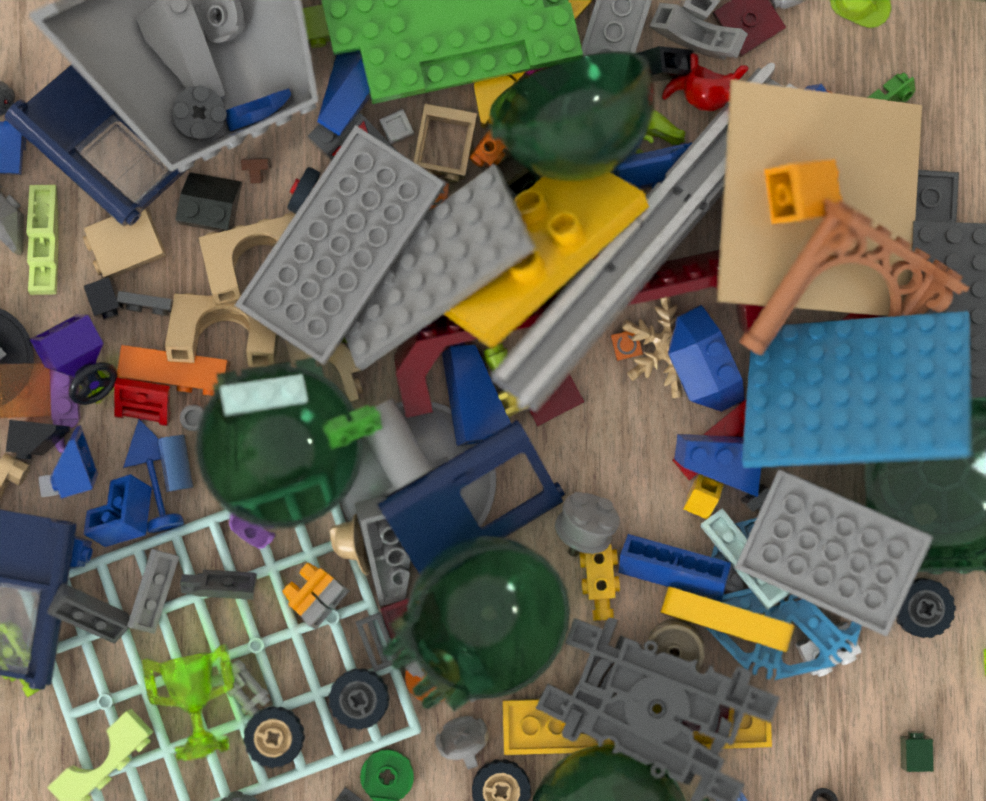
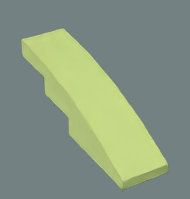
[26,185,58,295]

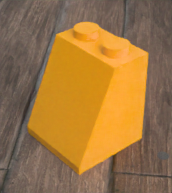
[764,159,843,224]

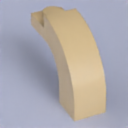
[284,339,364,403]

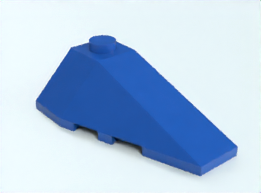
[317,50,371,136]

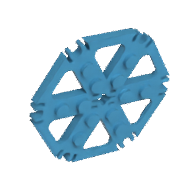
[705,518,862,681]

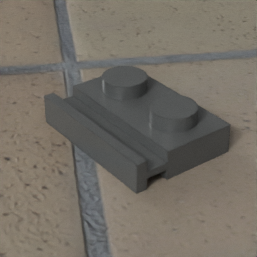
[117,291,173,316]

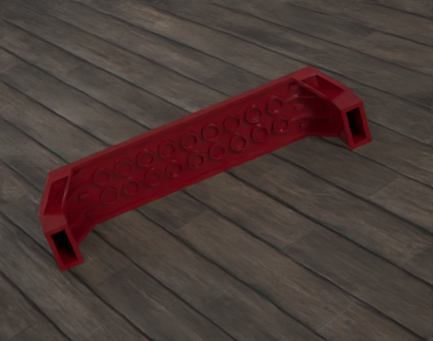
[394,249,776,418]

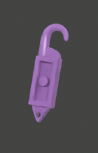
[49,369,80,454]

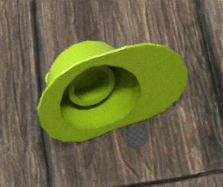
[830,0,891,28]

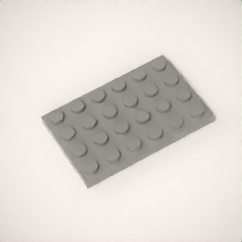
[735,468,933,636]

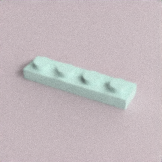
[700,509,789,611]

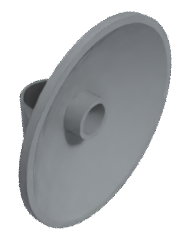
[337,398,496,527]

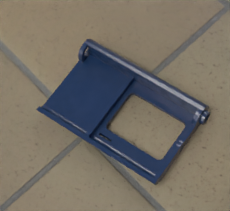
[377,420,565,586]

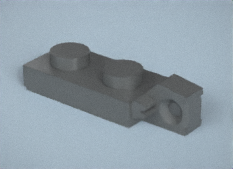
[180,569,257,600]

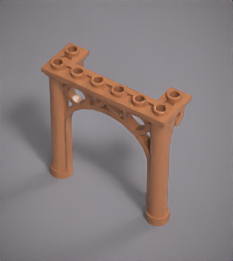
[739,199,969,356]

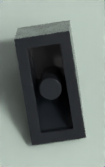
[635,46,693,81]
[6,420,70,460]

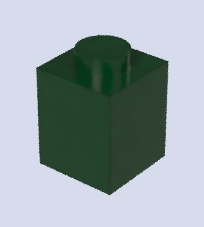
[900,731,934,772]

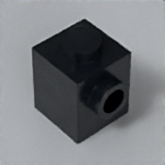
[84,277,124,320]

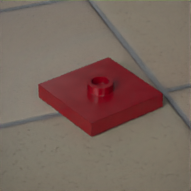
[713,0,786,57]
[528,373,584,427]

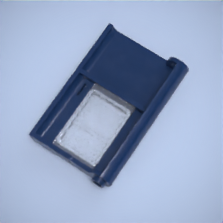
[0,509,77,690]

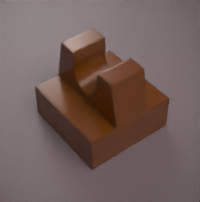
[241,158,271,183]

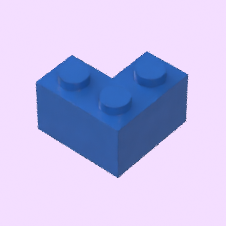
[83,474,152,547]

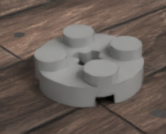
[195,0,245,43]

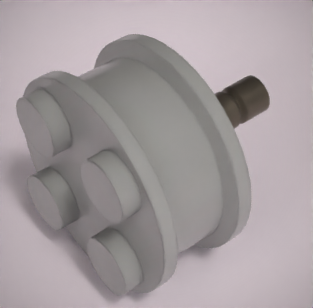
[555,492,620,557]

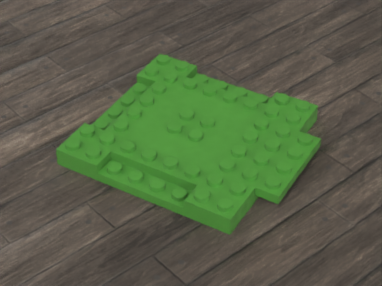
[321,0,583,104]

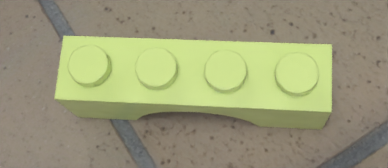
[47,709,153,801]

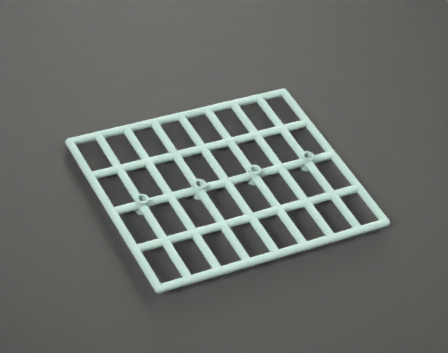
[20,473,421,801]

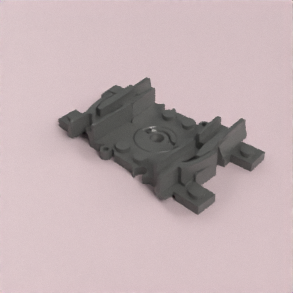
[536,618,780,801]

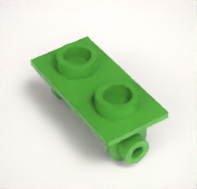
[868,72,915,103]
[323,405,382,449]

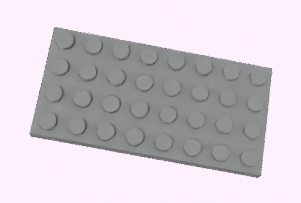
[235,125,446,365]
[345,165,536,370]

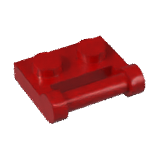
[114,377,171,426]

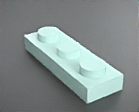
[220,375,308,416]

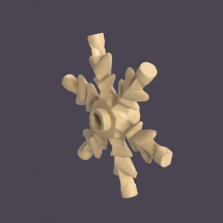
[622,297,714,398]

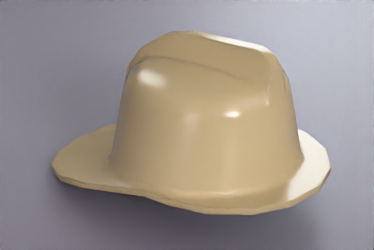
[330,514,370,575]

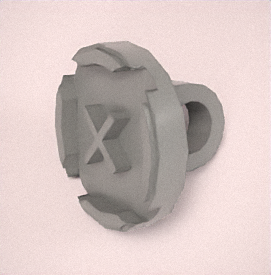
[435,716,489,770]

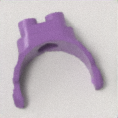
[229,507,276,549]

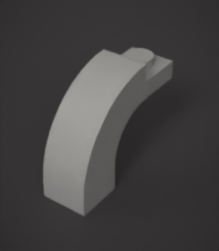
[649,3,748,60]

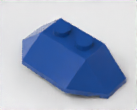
[595,142,692,190]
[668,305,745,412]

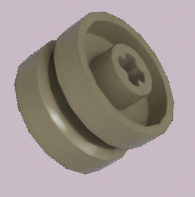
[647,619,705,672]

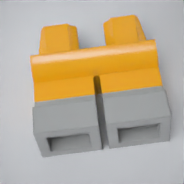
[282,563,350,629]

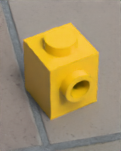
[683,474,724,519]

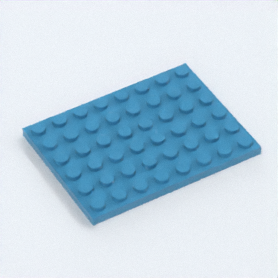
[742,311,970,468]

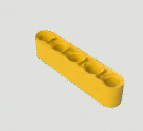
[660,587,795,652]

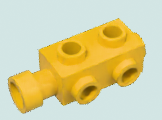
[579,544,620,621]

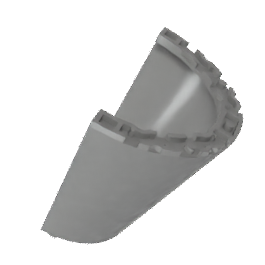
[29,0,318,172]

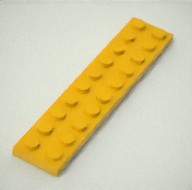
[503,699,772,755]

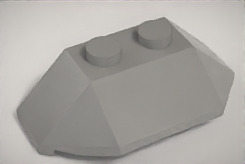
[0,184,24,256]

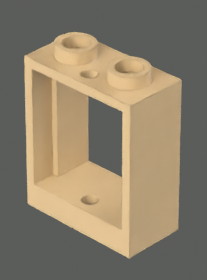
[414,104,477,182]

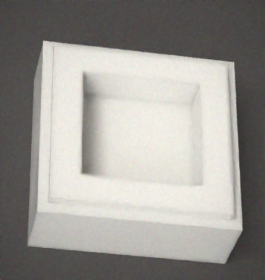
[379,109,414,145]

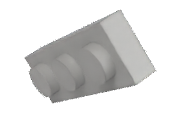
[127,549,179,634]

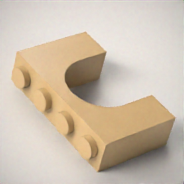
[199,212,296,305]
[165,293,280,368]

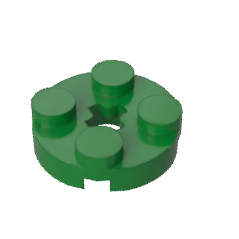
[360,749,414,801]

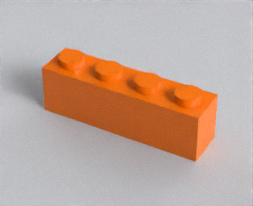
[117,345,231,397]

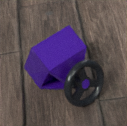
[30,314,118,405]

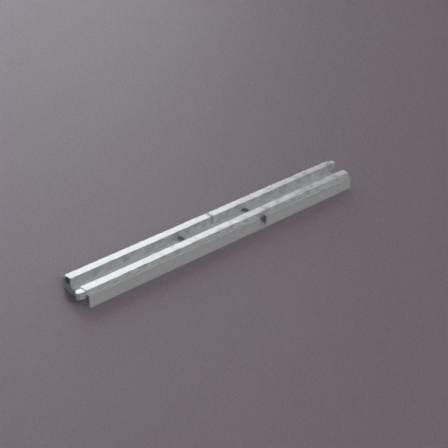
[491,63,796,412]

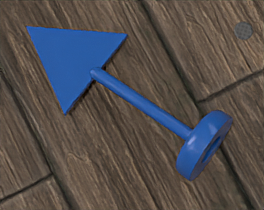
[123,419,184,533]

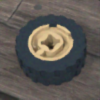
[243,706,305,768]
[472,759,531,801]

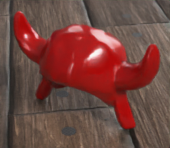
[662,53,749,111]

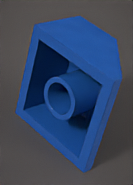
[50,425,98,499]

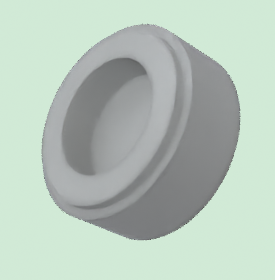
[180,405,208,431]

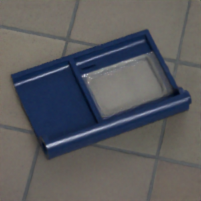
[4,64,196,226]

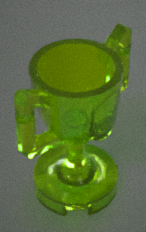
[142,644,235,761]

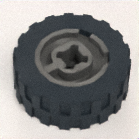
[896,578,956,638]
[328,668,390,730]

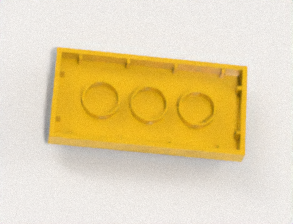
[443,151,649,348]

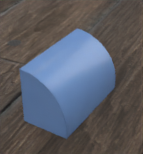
[158,435,193,492]

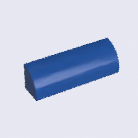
[618,534,731,602]

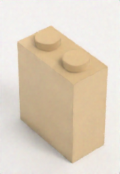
[83,207,167,278]

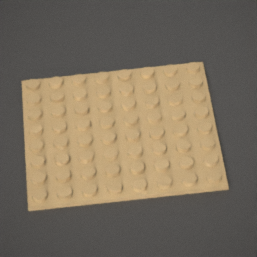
[717,80,922,316]

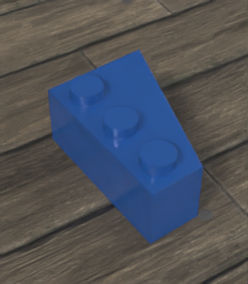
[674,434,761,497]

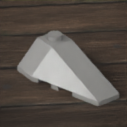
[136,0,226,98]
[354,496,411,606]

